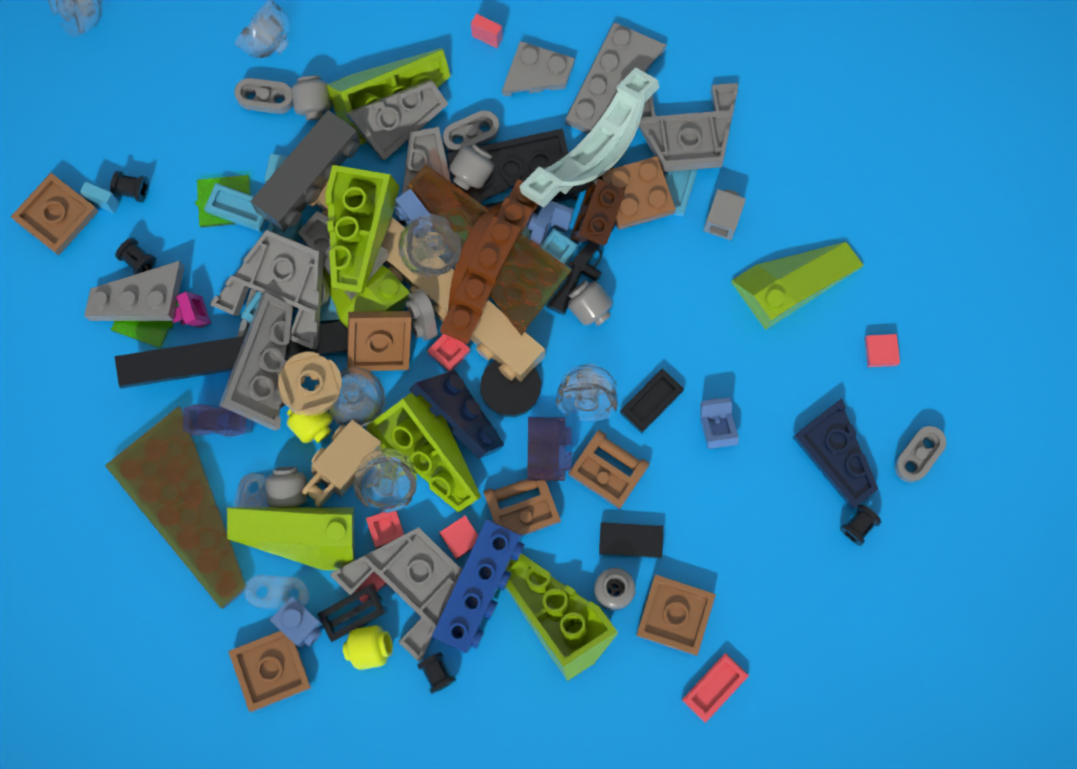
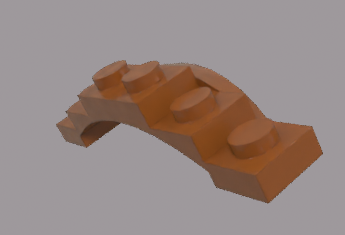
[440,179,539,344]

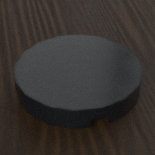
[480,360,541,417]

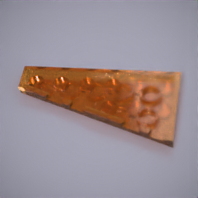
[407,164,572,336]
[105,406,248,609]

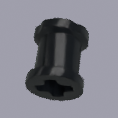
[110,170,149,203]
[115,238,156,275]
[840,504,882,546]
[417,652,457,694]

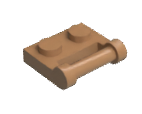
[568,430,650,509]
[483,470,561,536]

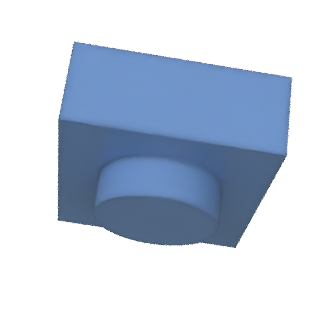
[528,201,574,247]
[700,397,739,449]
[270,597,323,648]

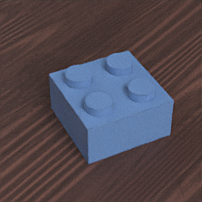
[395,188,433,239]

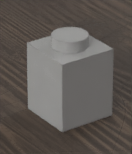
[703,189,746,241]

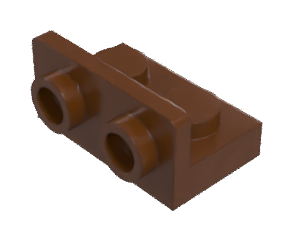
[570,179,625,246]

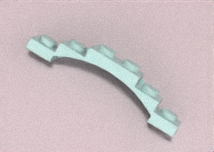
[519,67,659,208]

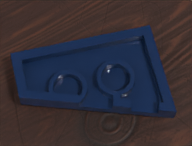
[408,370,505,459]
[793,398,878,510]

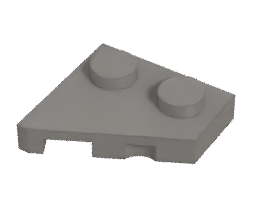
[502,41,575,96]

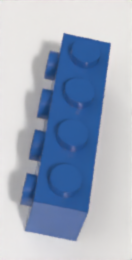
[432,519,525,653]

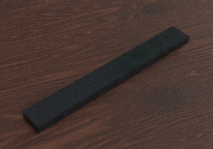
[115,321,348,389]

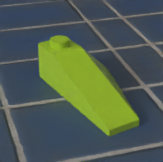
[326,48,451,146]
[325,165,400,294]
[731,242,864,330]
[323,265,410,329]
[365,392,481,512]
[227,507,355,570]
[506,553,618,681]

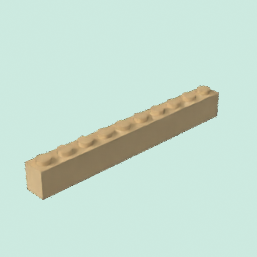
[308,181,545,382]

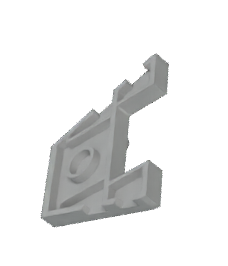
[638,83,738,172]
[210,230,324,349]
[330,527,462,662]

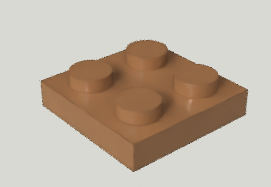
[600,156,676,230]
[11,173,99,256]
[347,311,412,371]
[636,575,716,656]
[228,631,312,712]

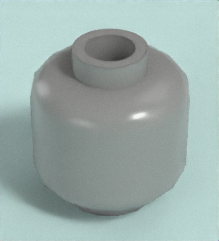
[291,76,332,121]
[450,144,494,190]
[568,280,613,326]
[265,467,308,508]
[594,568,635,611]

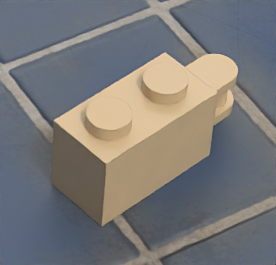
[301,420,381,507]

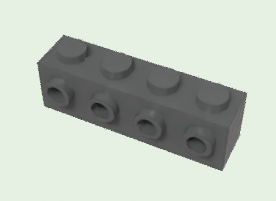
[250,110,360,232]

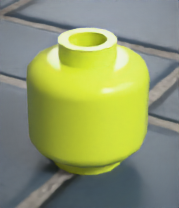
[287,409,333,443]
[343,625,393,670]

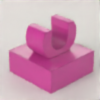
[172,291,211,328]

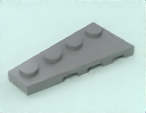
[565,22,667,134]
[219,292,293,431]

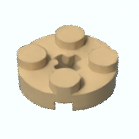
[278,352,342,416]

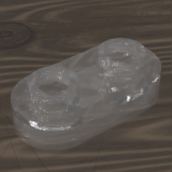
[233,473,268,507]
[244,575,309,609]

